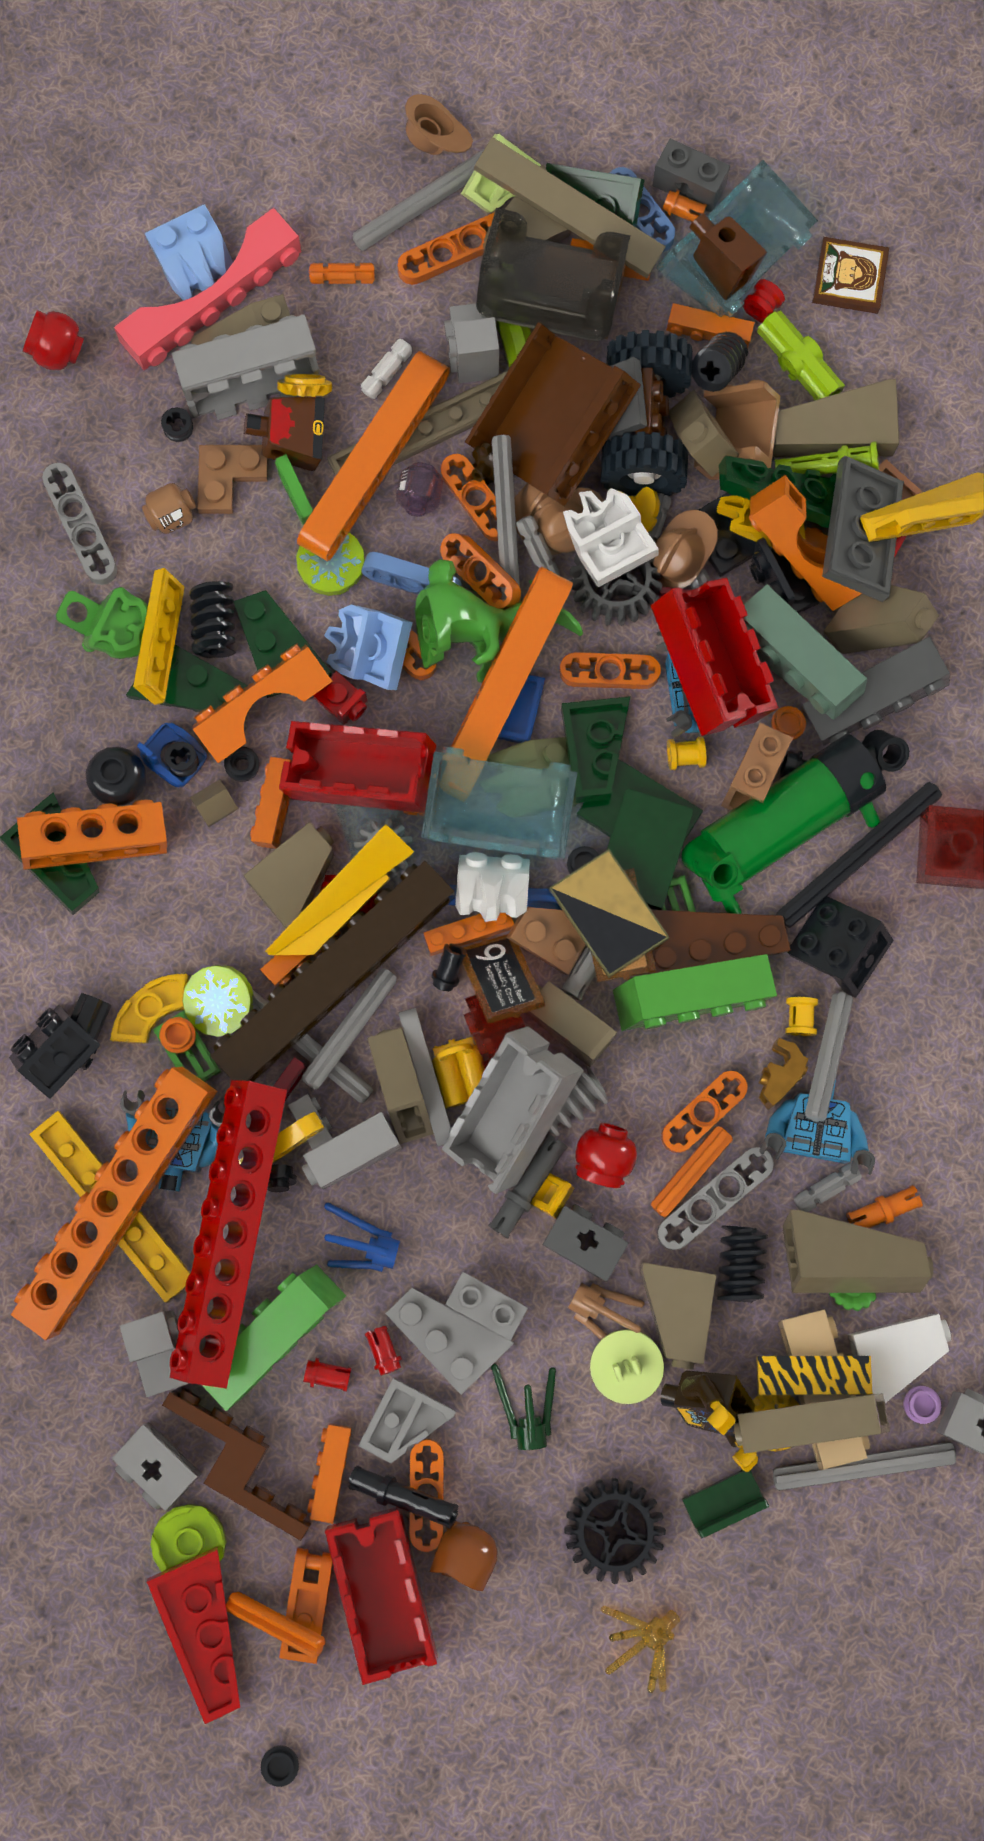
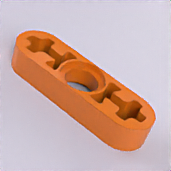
[441,454,498,542]
[440,533,521,609]
[559,652,661,689]
[661,1071,747,1153]
[409,1439,444,1552]

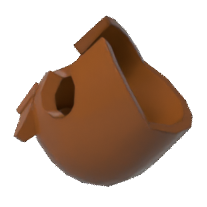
[429,1521,498,1591]

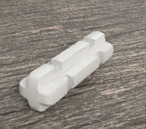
[361,339,412,399]

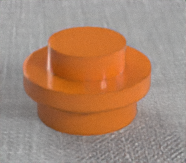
[771,706,806,740]
[159,1017,196,1054]

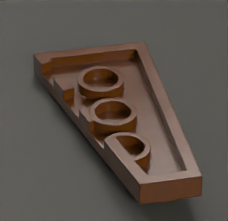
[645,910,791,974]

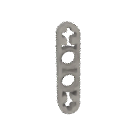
[42,463,118,585]
[398,1007,451,1147]
[657,1147,774,1250]

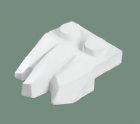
[563,488,659,587]
[455,852,530,922]

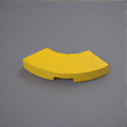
[110,974,189,1044]

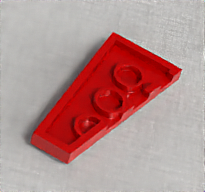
[147,1546,240,1724]

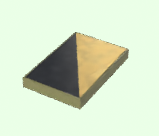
[549,849,669,978]

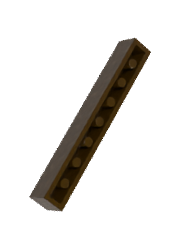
[210,861,455,1082]

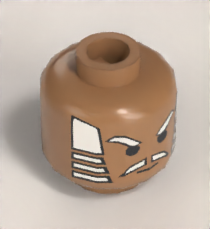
[142,483,196,534]

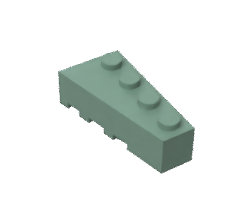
[743,584,867,720]

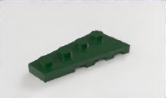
[718,455,837,528]

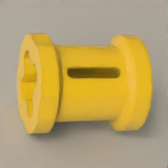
[667,736,707,770]
[785,997,818,1036]

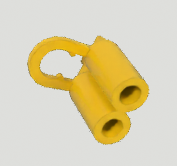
[432,1037,486,1109]

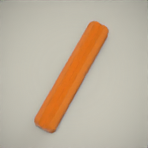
[651,1126,733,1218]
[226,1592,325,1657]

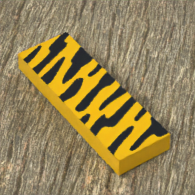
[756,1356,873,1395]

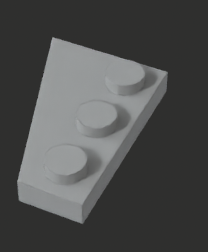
[385,1288,514,1395]

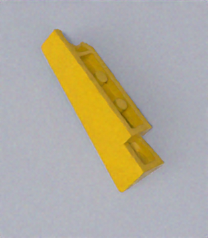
[860,472,984,542]
[265,824,414,956]

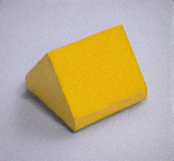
[530,1173,575,1219]

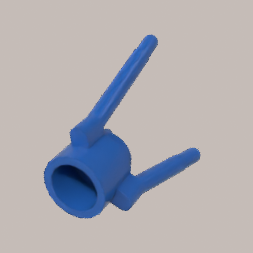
[324,1203,400,1272]

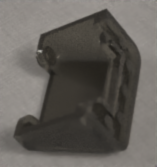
[476,208,631,341]

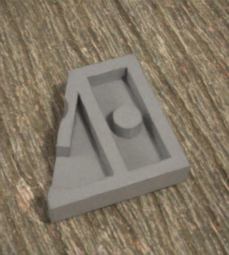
[358,1378,456,1463]

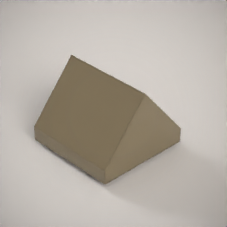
[190,779,238,827]

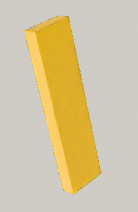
[133,568,185,705]

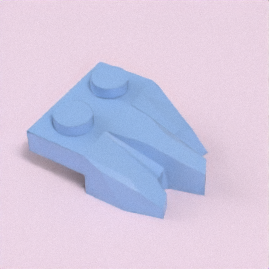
[145,204,233,301]
[324,604,413,690]

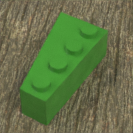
[613,954,777,1031]
[202,1264,346,1411]

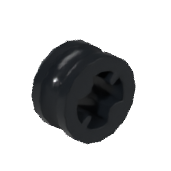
[161,407,193,442]
[165,742,199,777]

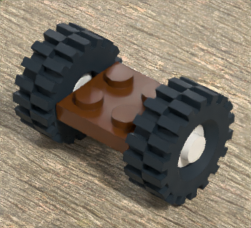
[601,330,693,496]

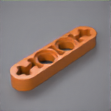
[397,210,503,285]

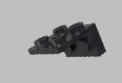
[749,537,819,613]
[787,896,894,998]
[9,1005,100,1099]

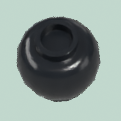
[86,746,146,806]

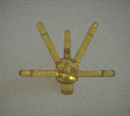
[601,1606,680,1693]

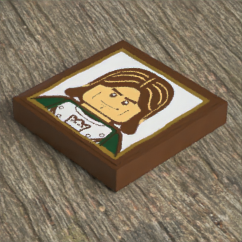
[812,237,889,314]

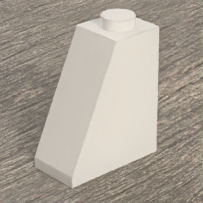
[847,1314,951,1403]

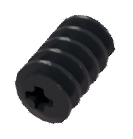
[692,331,748,392]
[189,581,236,658]
[717,1225,768,1303]

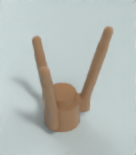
[568,1283,644,1340]

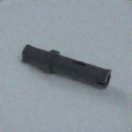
[348,1466,458,1529]

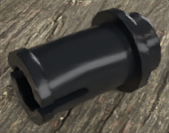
[431,943,466,992]

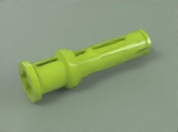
[775,441,879,475]

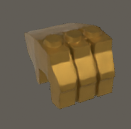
[759,1038,809,1110]

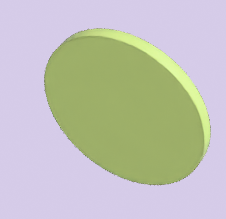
[590,1329,664,1404]

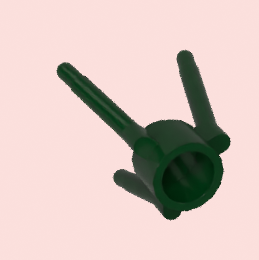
[491,1364,556,1450]

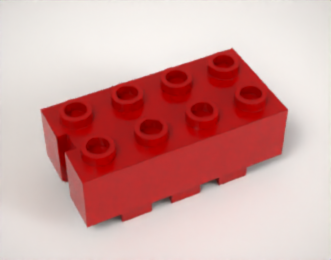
[650,577,779,736]
[279,721,436,813]
[325,1507,438,1685]

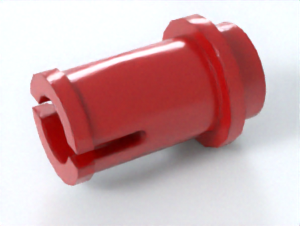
[364,1326,402,1376]
[303,1358,351,1392]

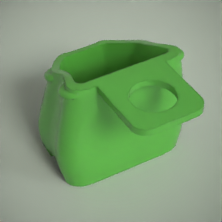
[56,587,148,659]

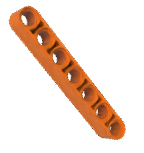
[297,351,450,562]
[433,566,573,801]

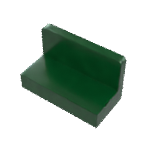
[682,1470,769,1539]

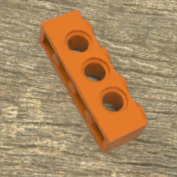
[17,799,167,870]

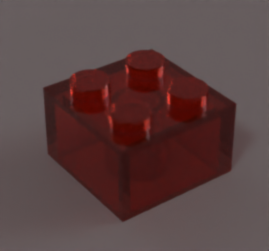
[916,805,984,889]

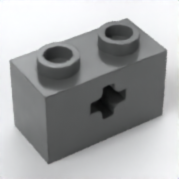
[652,138,730,213]
[542,1204,629,1282]

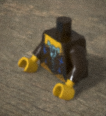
[661,1370,758,1472]

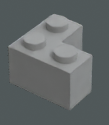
[444,302,499,384]
[120,1311,189,1397]

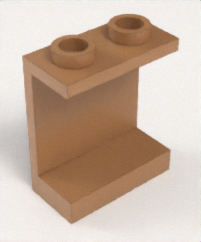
[694,380,781,480]
[721,723,793,811]

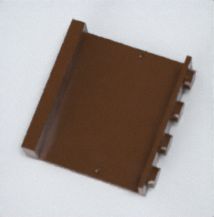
[465,322,641,507]

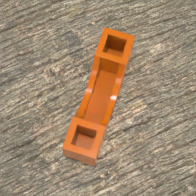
[749,475,862,611]
[192,644,333,763]

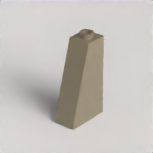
[773,379,899,457]
[783,1210,934,1293]
[734,1393,890,1454]

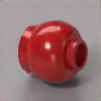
[22,310,84,370]
[575,1123,637,1188]

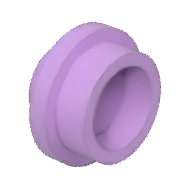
[903,1386,941,1424]

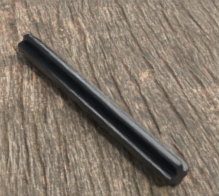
[776,782,942,928]

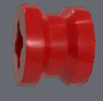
[742,279,785,323]

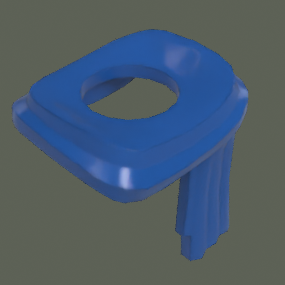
[137,723,207,787]

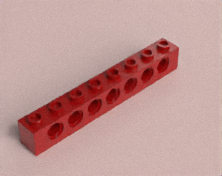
[169,1080,287,1389]

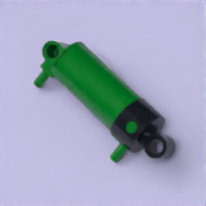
[681,730,910,914]

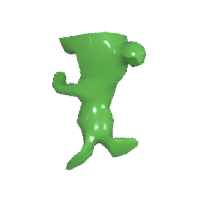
[415,559,583,683]

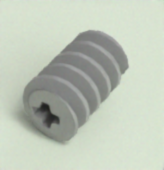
[549,1064,608,1136]

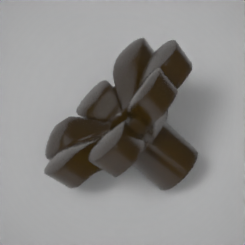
[472,443,494,485]

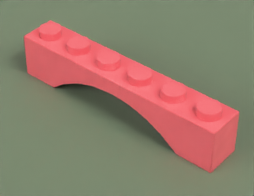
[114,207,301,370]

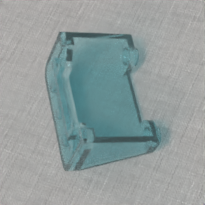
[656,160,818,317]
[421,747,577,861]

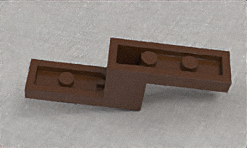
[162,1388,311,1541]

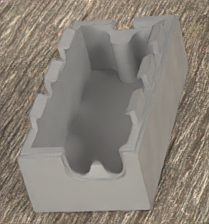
[172,314,320,420]
[442,1026,584,1194]

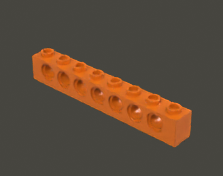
[11,1067,218,1340]

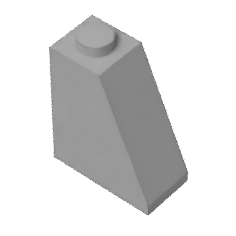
[302,1112,403,1189]

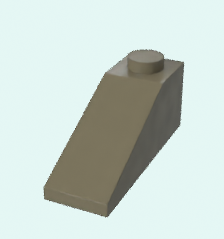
[191,294,290,345]
[669,390,739,477]

